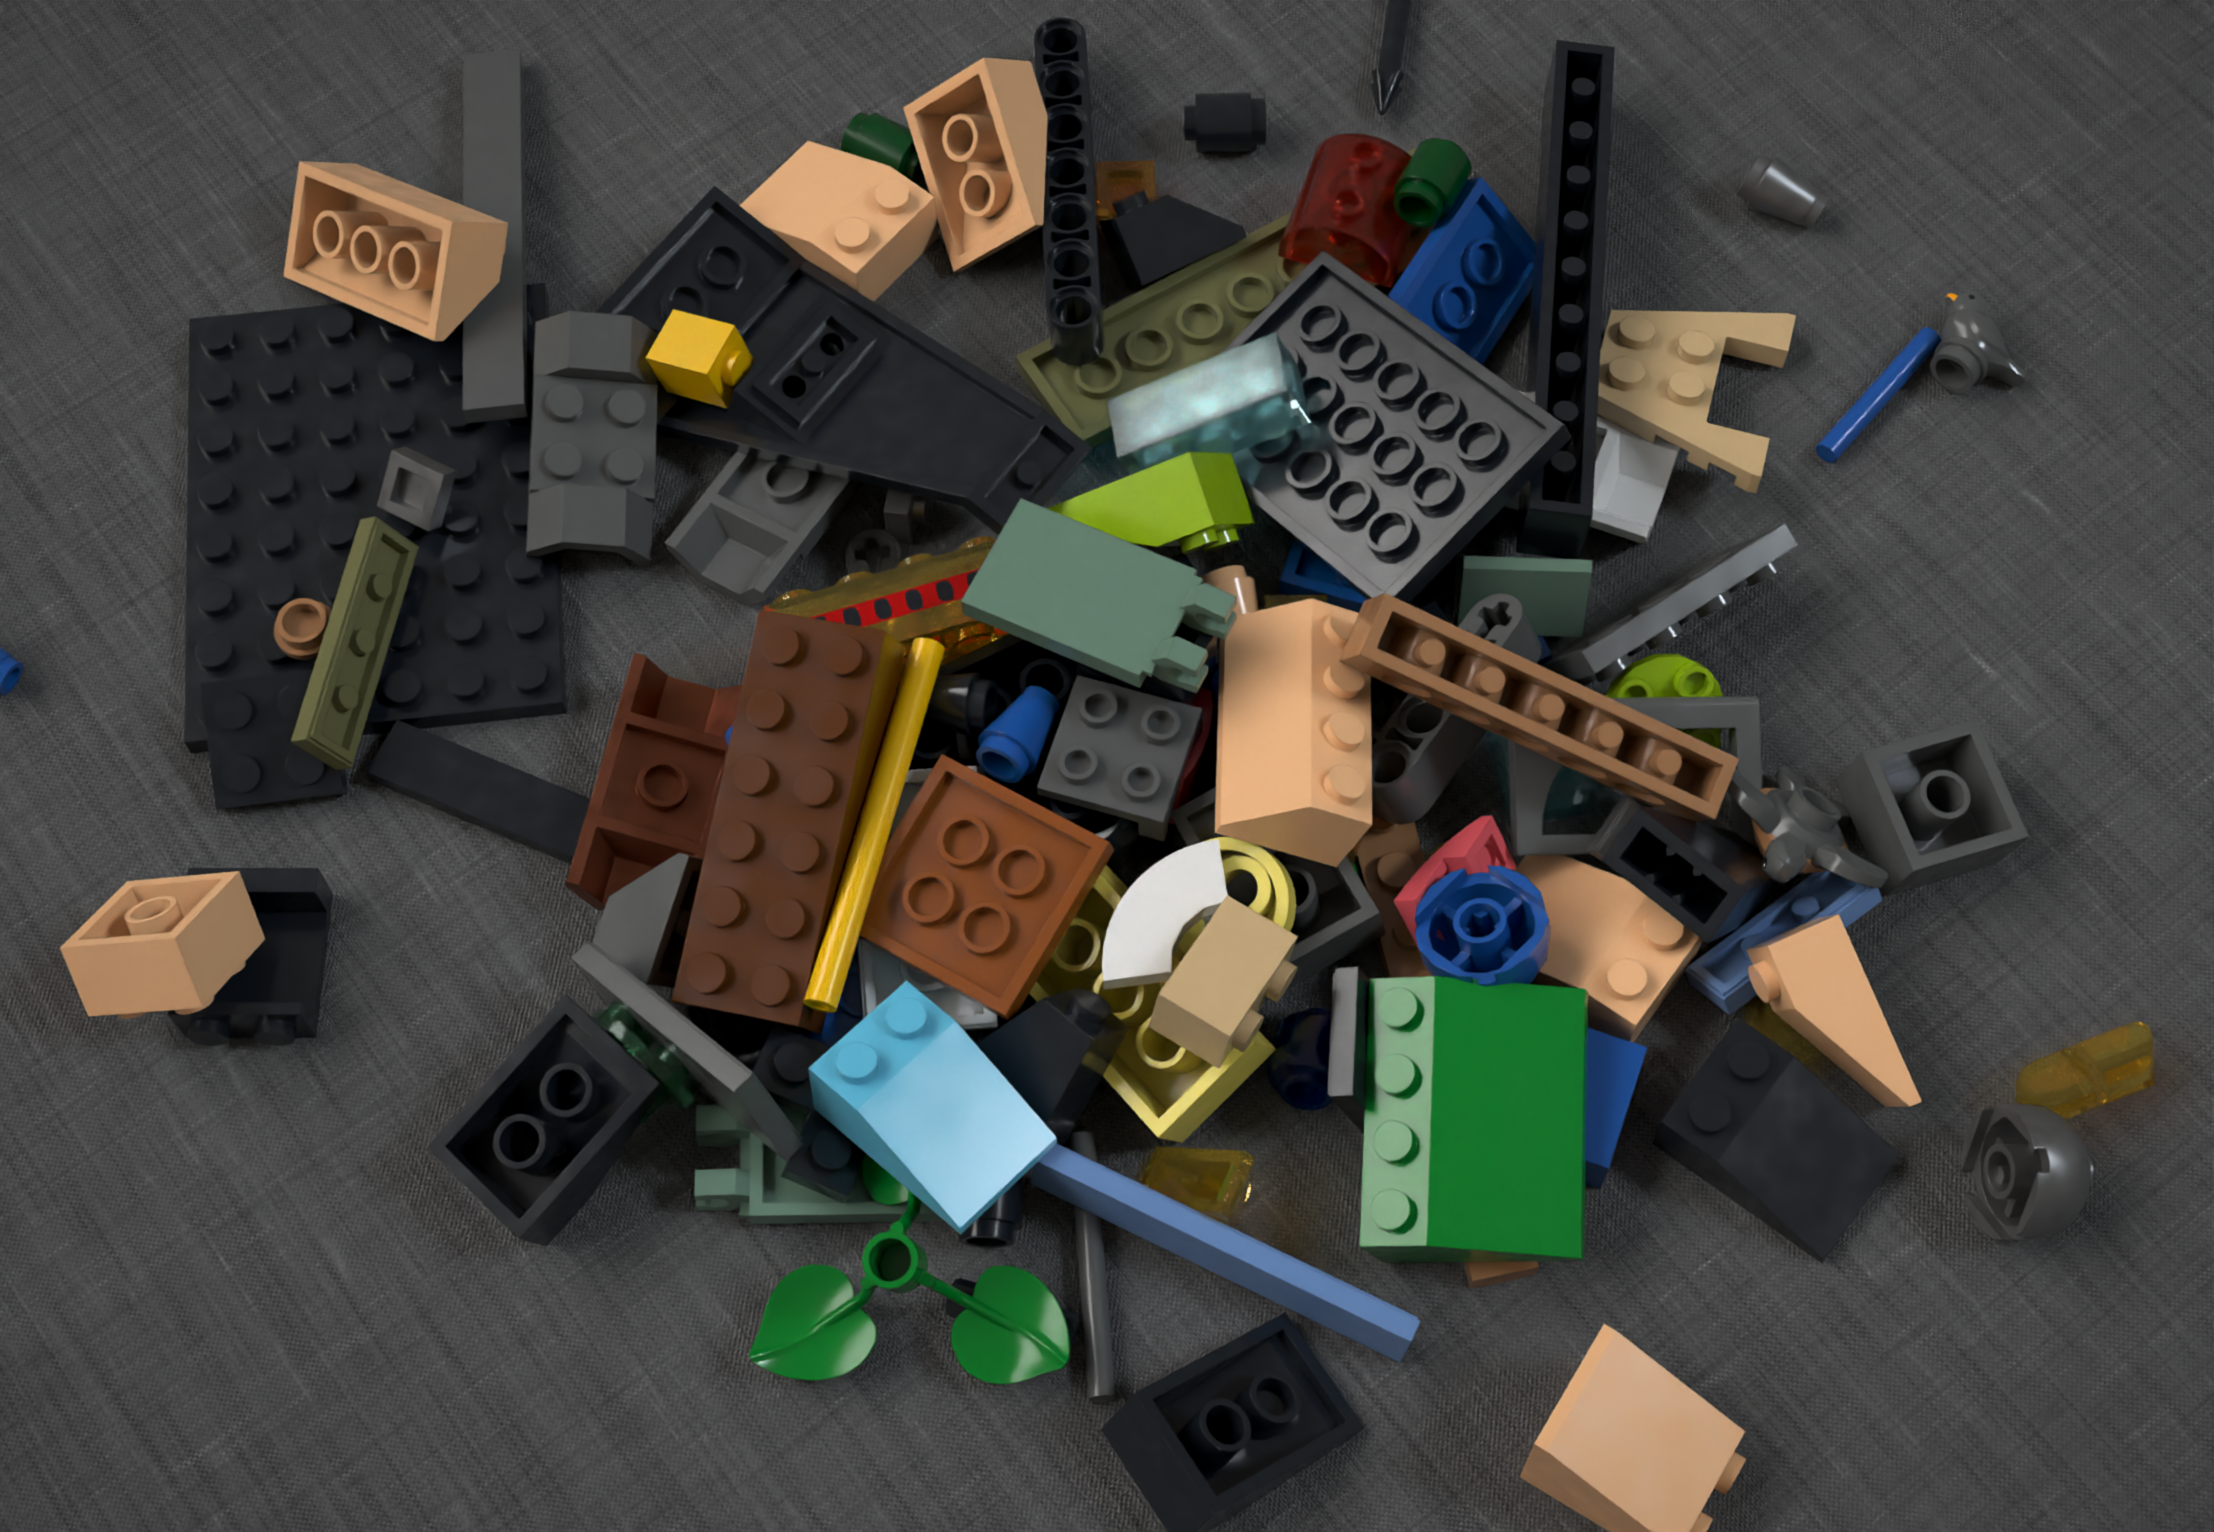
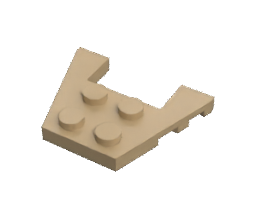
[1597,310,1796,494]

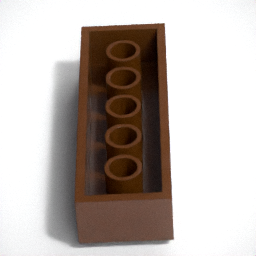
[672,609,906,1034]

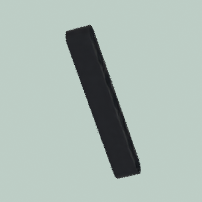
[1034,17,1105,366]

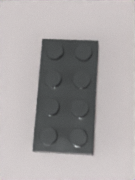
[1540,523,1798,686]

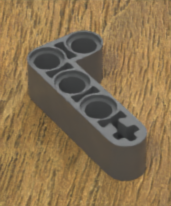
[1371,593,1542,825]

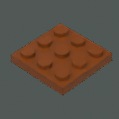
[858,754,1114,1021]

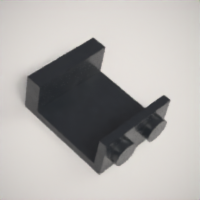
[168,868,333,1046]

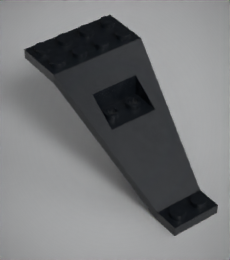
[595,185,1092,535]

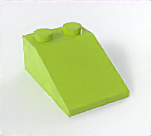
[1046,452,1255,554]

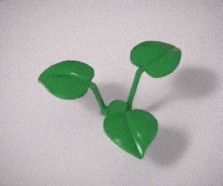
[749,1154,1070,1385]

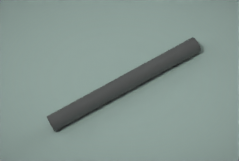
[1068,1131,1116,1402]

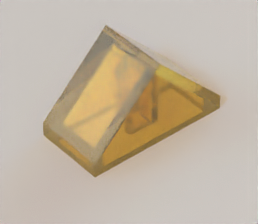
[1140,1147,1255,1229]

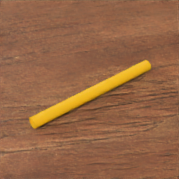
[803,637,945,1013]

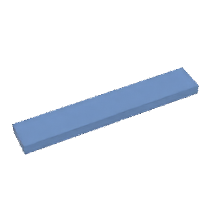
[1030,1144,1421,1363]

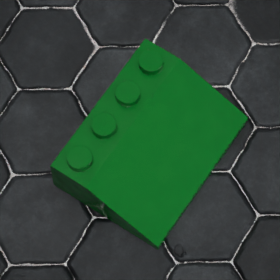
[1360,976,1588,1263]

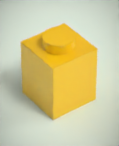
[646,309,754,408]

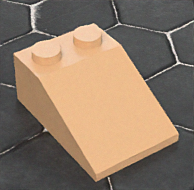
[903,57,1048,272]
[740,141,939,302]
[1514,855,1702,1042]

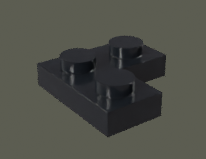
[752,1023,866,1203]

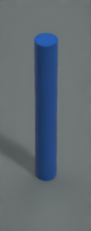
[1816,327,1941,463]

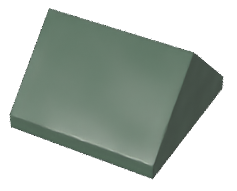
[1455,556,1592,637]

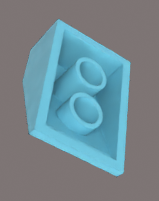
[808,981,1057,1235]

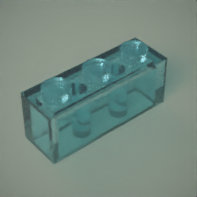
[1107,332,1311,475]

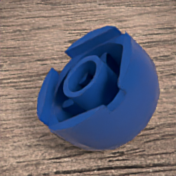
[1415,865,1551,987]

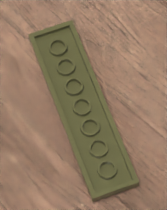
[1015,147,1437,449]

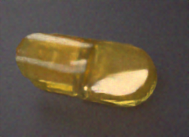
[2015,1021,2156,1120]

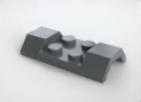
[526,310,658,565]
[665,384,863,607]

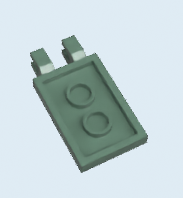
[961,498,1237,693]
[694,1103,944,1224]

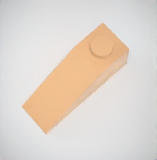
[1746,914,1922,1107]

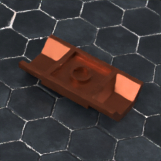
[565,653,743,910]

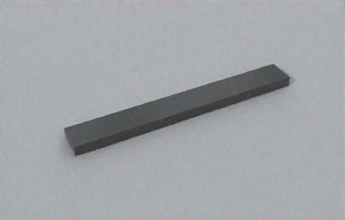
[463,49,528,423]

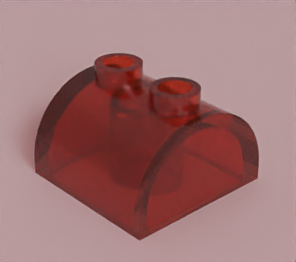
[1278,133,1414,288]

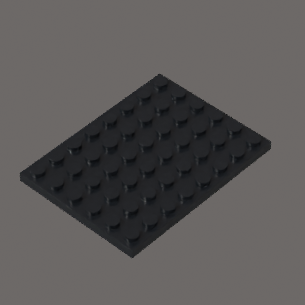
[184,283,567,753]

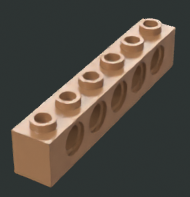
[1339,593,1739,821]

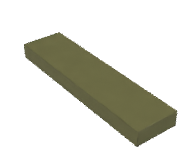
[291,516,419,770]

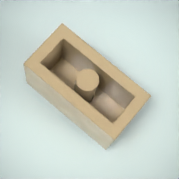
[1148,895,1298,1069]

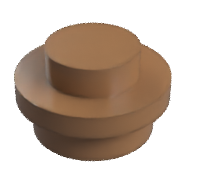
[274,598,332,660]

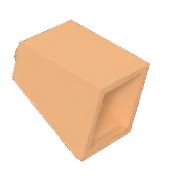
[1520,1324,1746,1532]

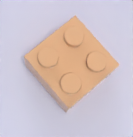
[60,871,265,1019]

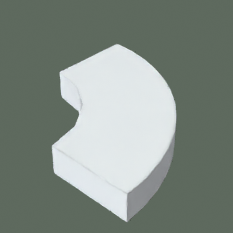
[1102,839,1228,990]

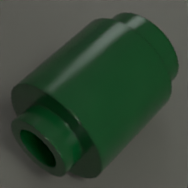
[841,112,924,183]
[1394,138,1472,228]

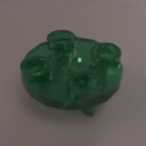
[591,1001,698,1128]

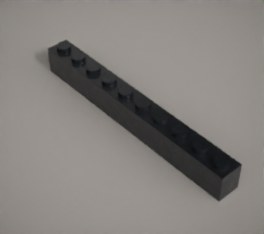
[1516,40,1615,559]

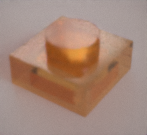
[1096,160,1156,223]

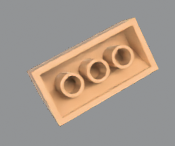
[283,161,509,341]
[1215,598,1372,867]

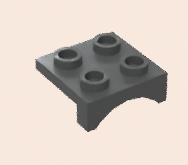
[1037,675,1202,841]

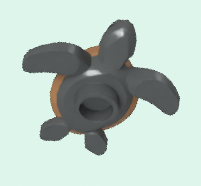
[1727,766,1888,888]

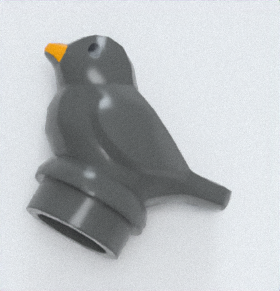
[1930,292,2028,393]

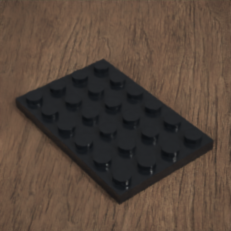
[1154,250,1572,604]

